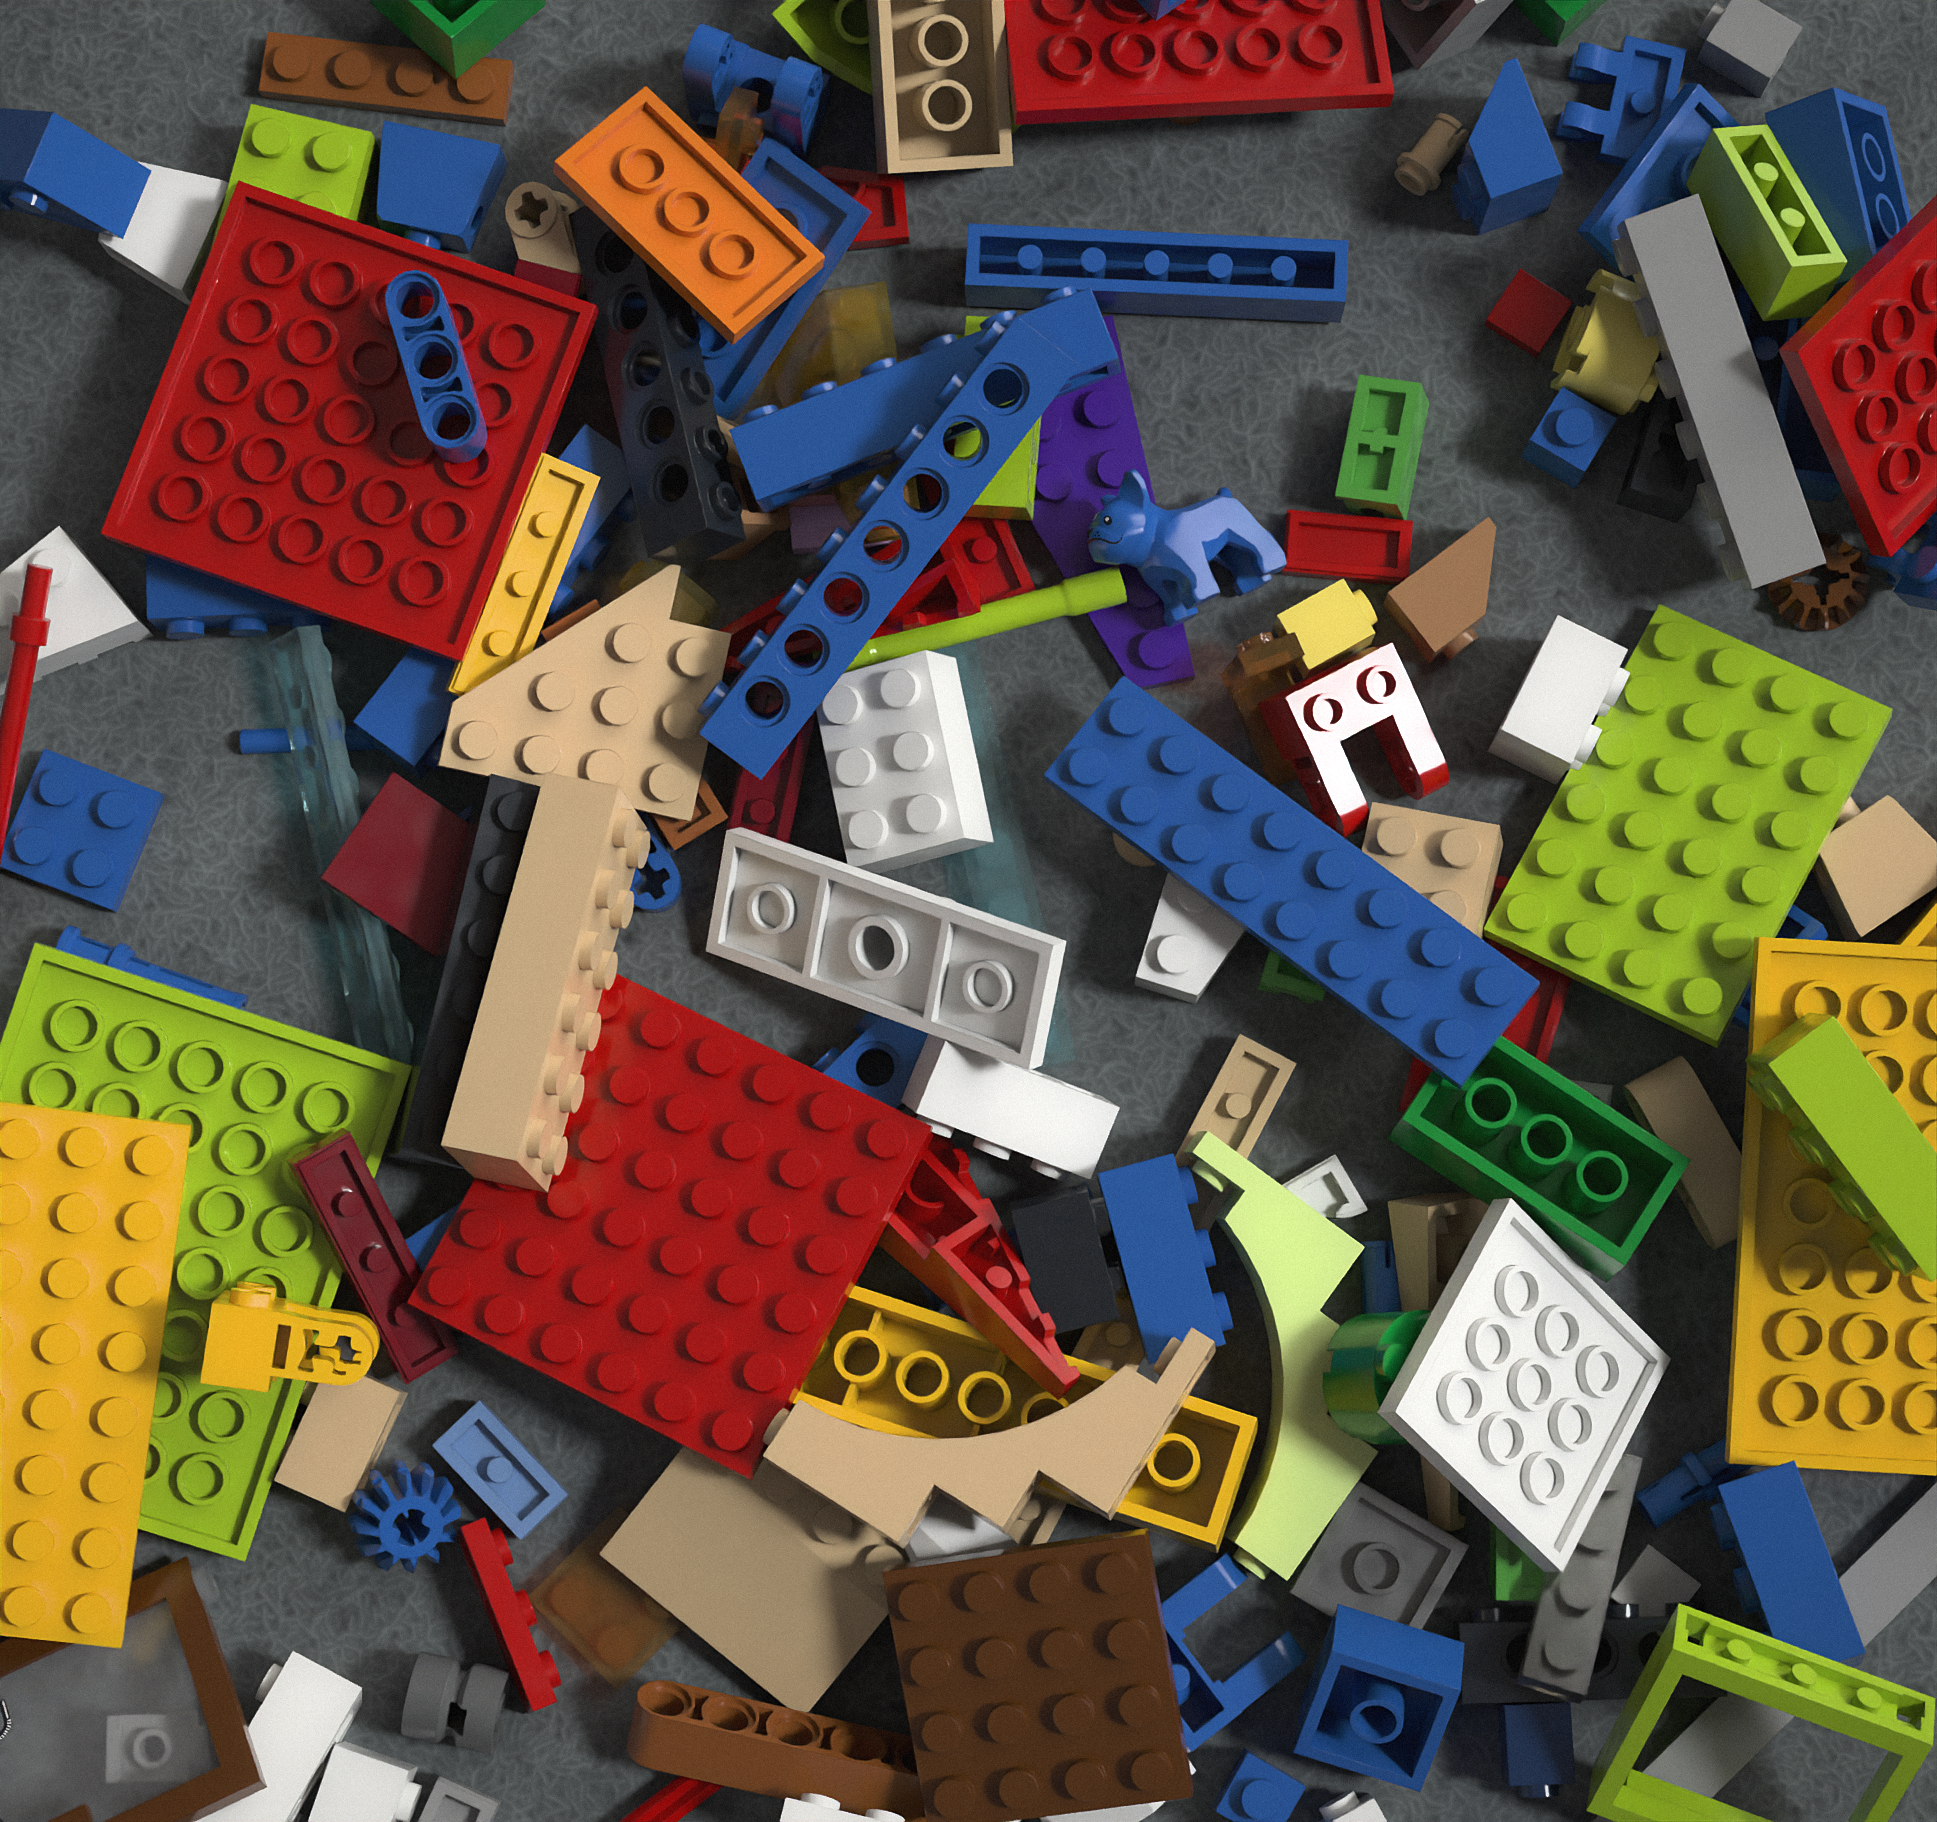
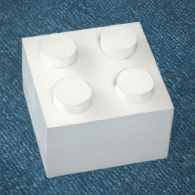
[1488,615,1630,785]

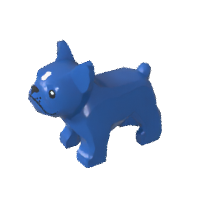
[1087,469,1287,628]

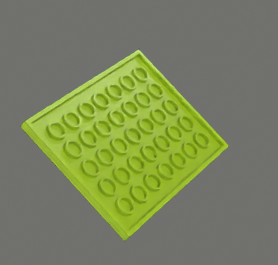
[0,942,412,1562]

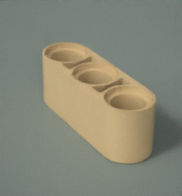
[1623,1055,1742,1250]

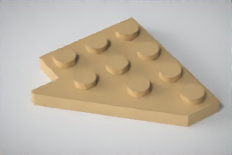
[437,564,731,822]

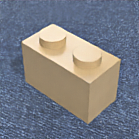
[274,1374,408,1513]

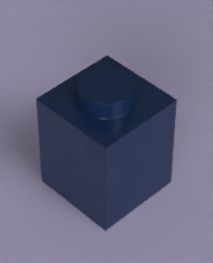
[1498,1701,1576,1798]

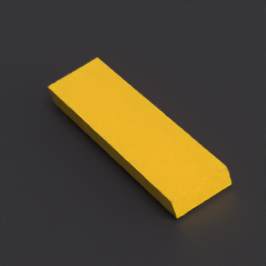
[444,452,601,697]

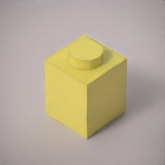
[1274,578,1378,679]

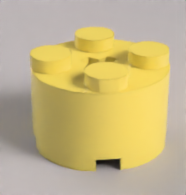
[1551,269,1660,416]

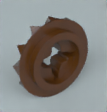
[1766,531,1870,632]

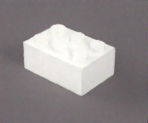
[816,650,994,873]

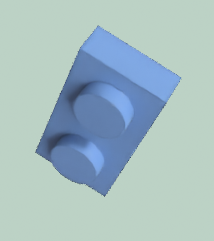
[432,1400,570,1540]

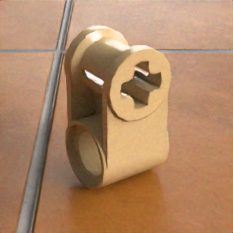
[505,182,586,298]

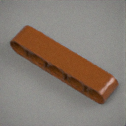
[626,1680,927,1822]

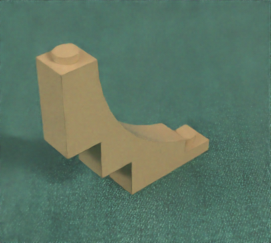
[763,1327,1216,1549]

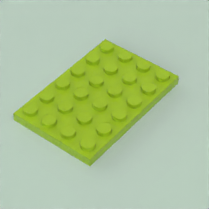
[1483,604,1892,1048]

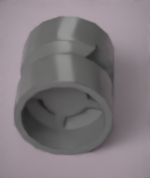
[401,1651,512,1755]

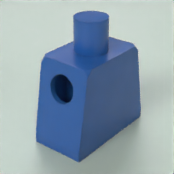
[377,120,507,253]

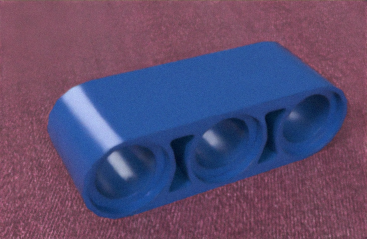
[385,270,487,463]

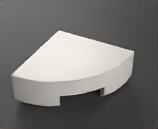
[1282,1154,1368,1220]

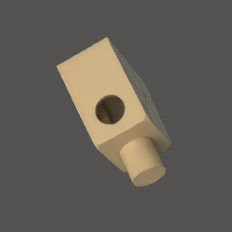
[1812,795,1937,942]

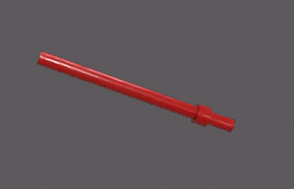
[0,564,53,865]

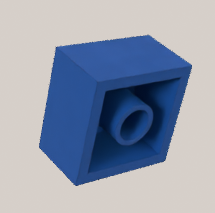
[1293,1604,1465,1792]

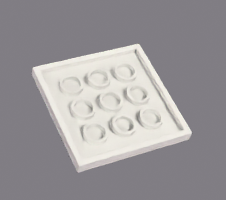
[1378,1198,1671,1572]

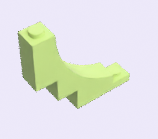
[1183,1131,1378,1581]

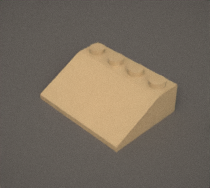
[599,1446,911,1712]

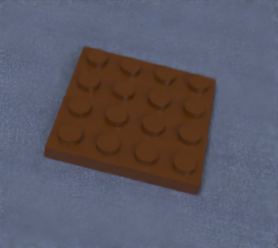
[882,1528,1194,1822]

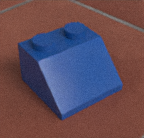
[1451,58,1563,236]

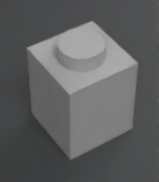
[1696,0,1803,98]

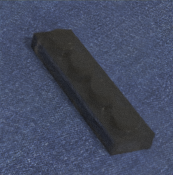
[1516,1452,1643,1704]

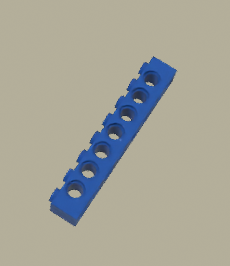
[697,314,1080,780]

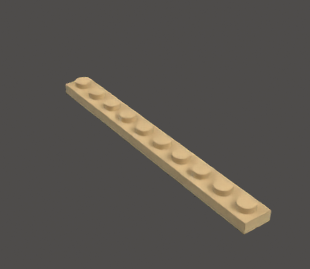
[1008,1034,1297,1546]

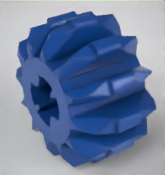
[348,1458,461,1574]

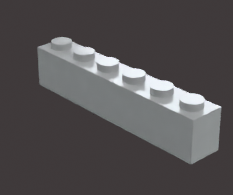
[1612,194,1827,591]

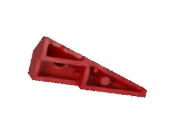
[718,531,981,674]
[877,1113,1081,1400]

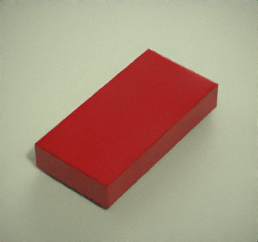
[1281,509,1413,586]

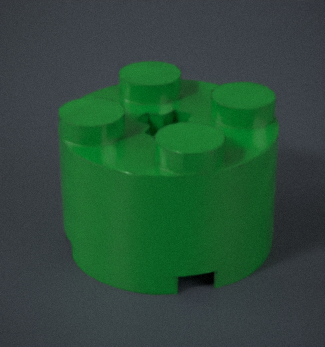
[1322,1310,1432,1445]

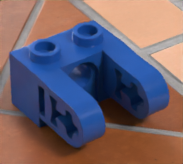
[682,23,833,162]
[1161,1550,1308,1753]

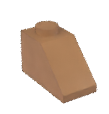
[1383,517,1496,664]

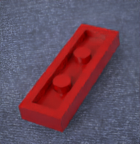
[456,1517,562,1714]

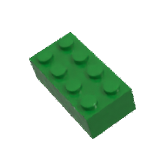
[1387,1036,1691,1283]

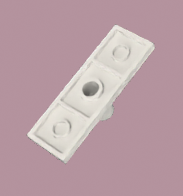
[706,827,1066,1070]

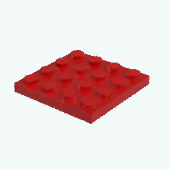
[1779,194,1937,558]

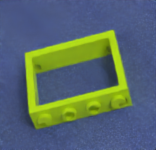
[1586,1603,1936,1822]

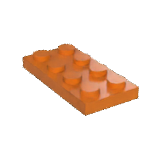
[553,86,825,345]

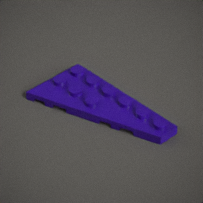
[1028,315,1195,690]

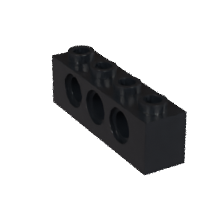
[1453,1602,1728,1704]

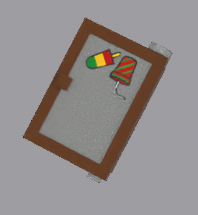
[0,1556,267,1822]

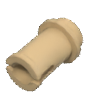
[1394,113,1470,196]

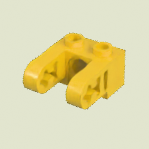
[200,1281,380,1392]

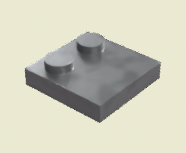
[1289,1481,1469,1630]

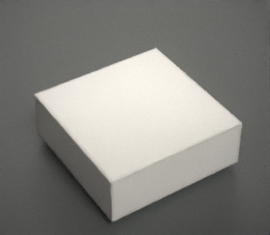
[1608,1544,1701,1637]

